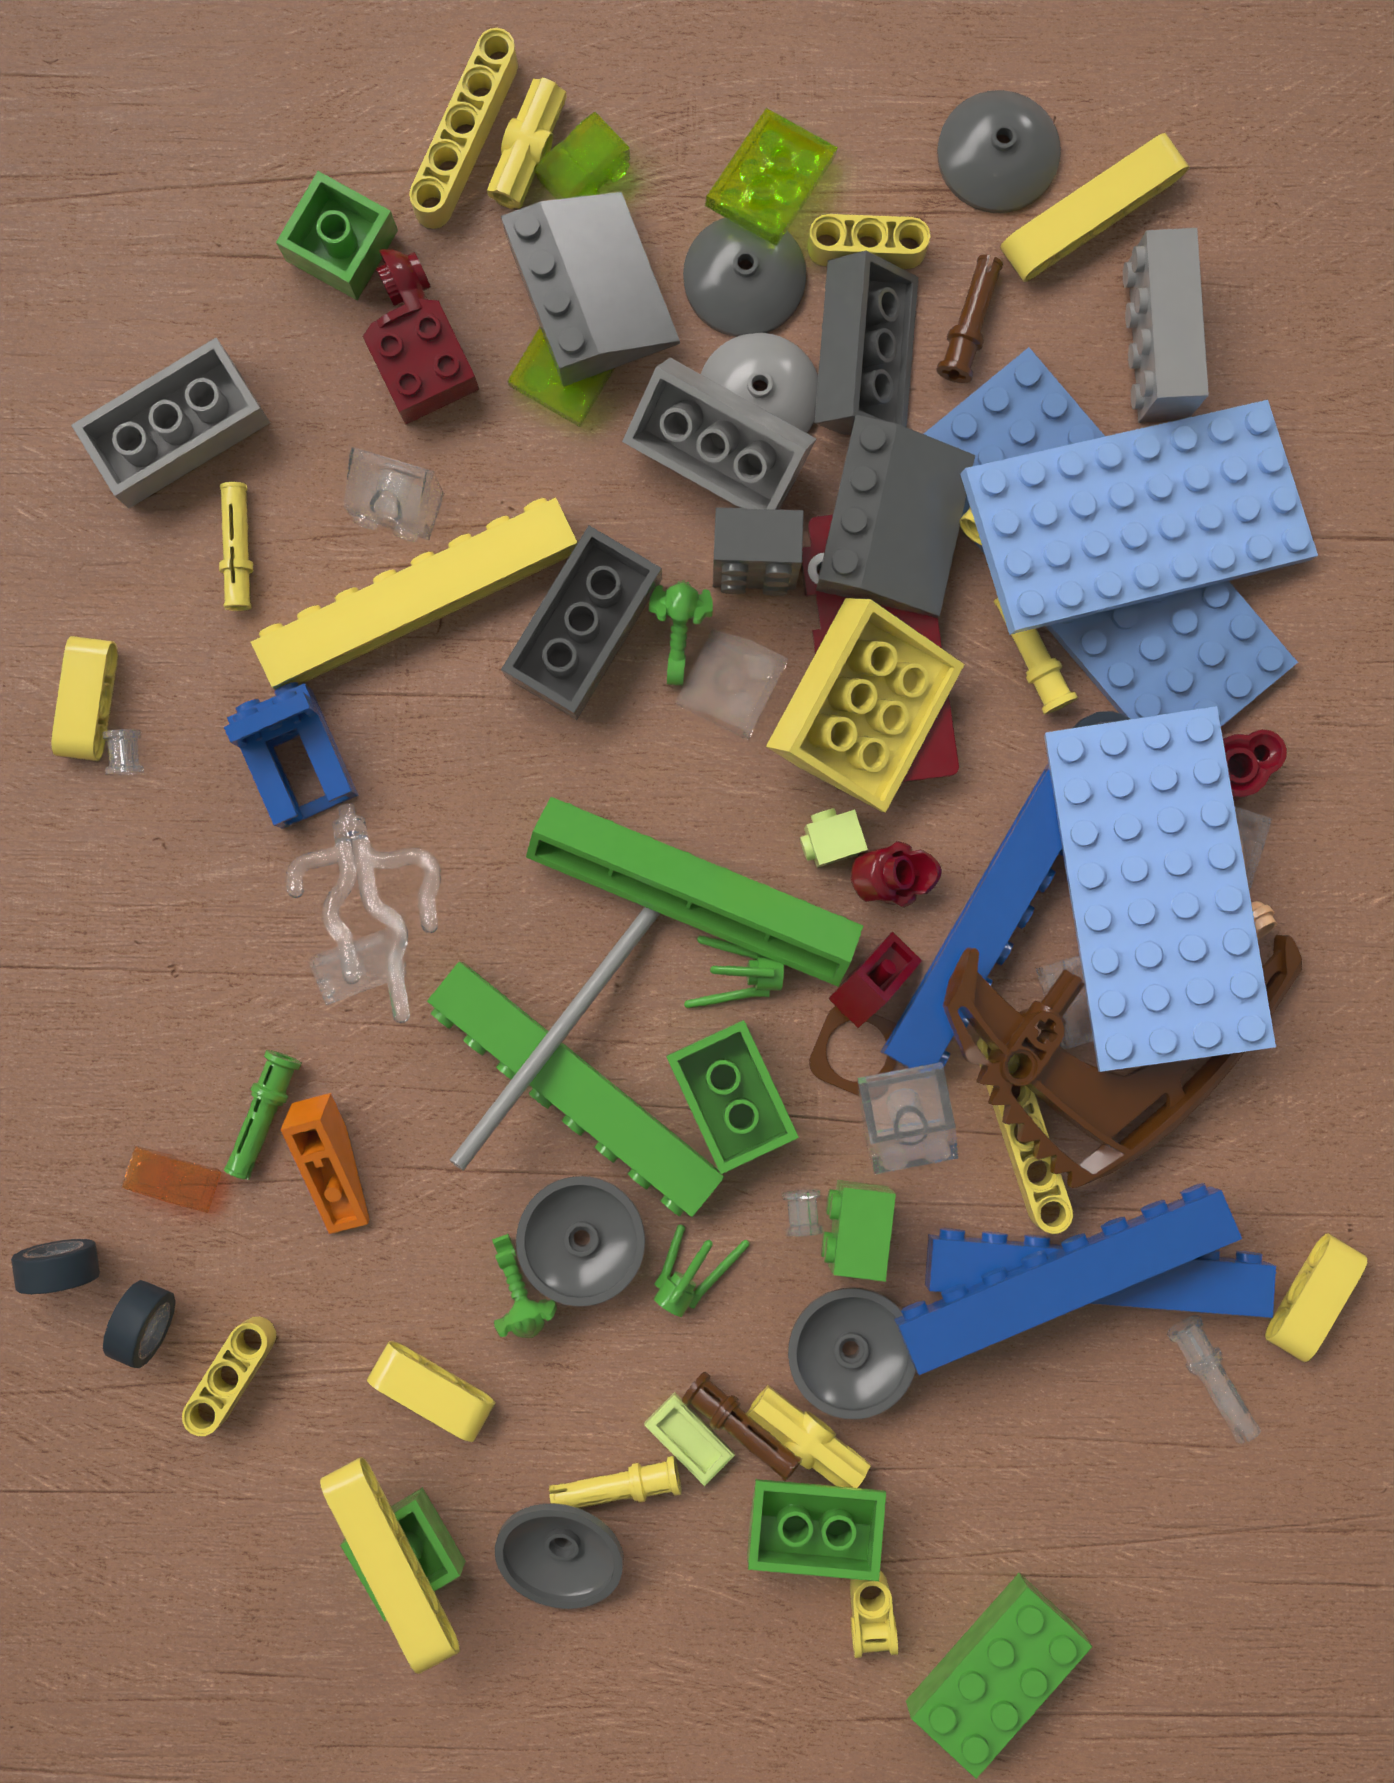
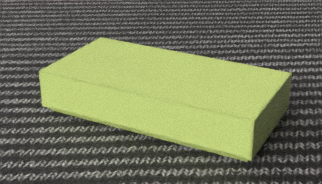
[644,1392,735,1486]

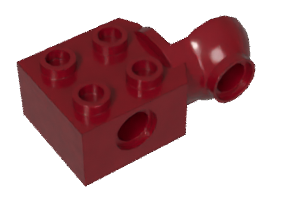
[362,249,479,425]

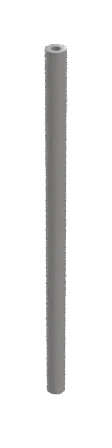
[450,907,661,1171]

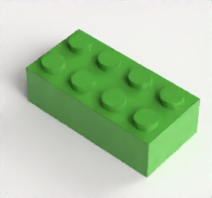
[906,1573,1092,1779]

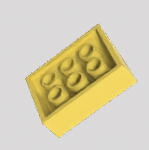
[766,598,965,813]

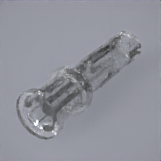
[1167,1315,1261,1444]

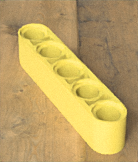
[409,28,518,229]
[1000,133,1190,282]
[976,1037,1073,1234]
[320,1457,460,1674]

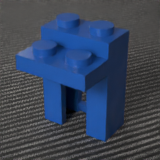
[224,682,359,829]

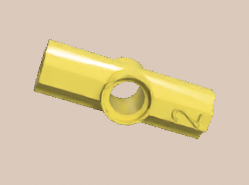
[487,77,567,209]
[746,1385,871,1488]

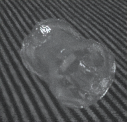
[102,729,144,776]
[782,1189,824,1237]

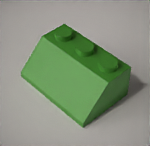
[747,1479,886,1581]

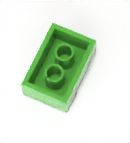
[666,1020,799,1174]

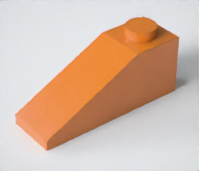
[281,1093,370,1234]

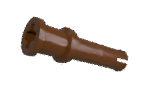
[936,255,1003,383]
[682,1372,802,1482]

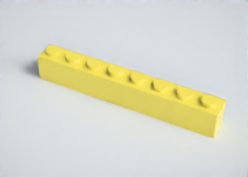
[251,498,578,690]

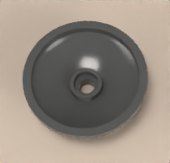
[937,90,1061,213]
[683,214,806,337]
[516,1176,645,1306]
[788,1288,915,1419]
[495,1503,624,1609]

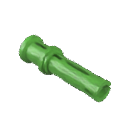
[224,1050,302,1180]

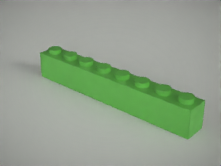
[526,797,863,987]
[427,961,724,1217]

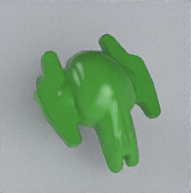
[648,580,713,686]
[492,1234,557,1338]

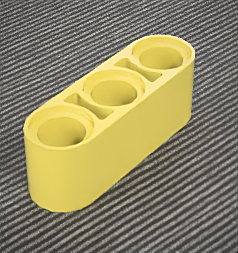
[807,214,930,269]
[51,636,118,761]
[1265,1234,1367,1362]
[182,1317,276,1436]
[367,1341,495,1442]

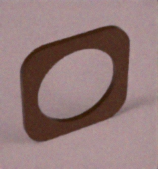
[809,1006,897,1099]

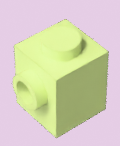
[800,808,868,868]

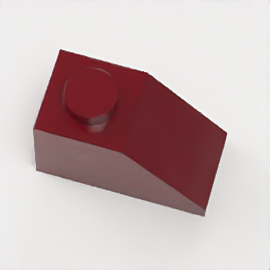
[828,931,922,1028]

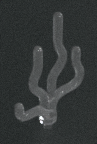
[286,803,441,1023]

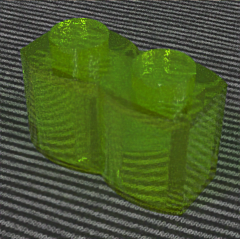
[535,112,630,199]

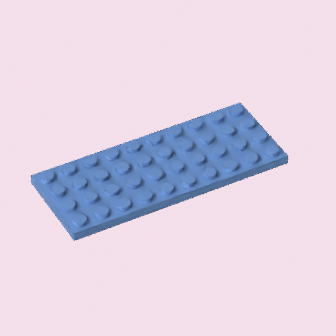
[924,347,1298,726]

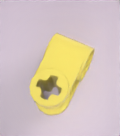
[850,1571,898,1658]

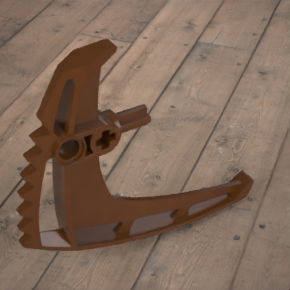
[943,935,1302,1188]

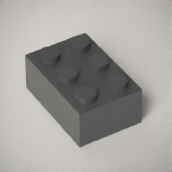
[712,507,803,596]

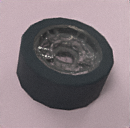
[11,1239,100,1295]
[103,1280,176,1369]

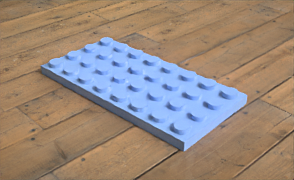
[960,400,1318,635]
[1044,706,1276,1072]

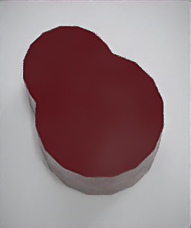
[1223,729,1287,801]

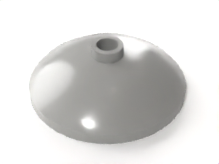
[701,333,818,433]

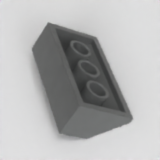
[814,250,919,435]

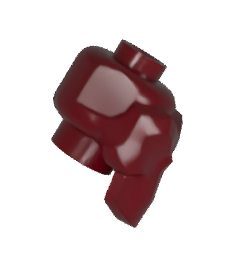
[851,841,942,908]

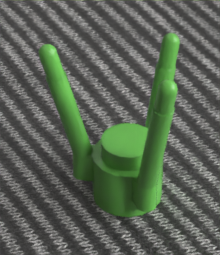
[684,935,784,1008]
[654,1224,750,1317]

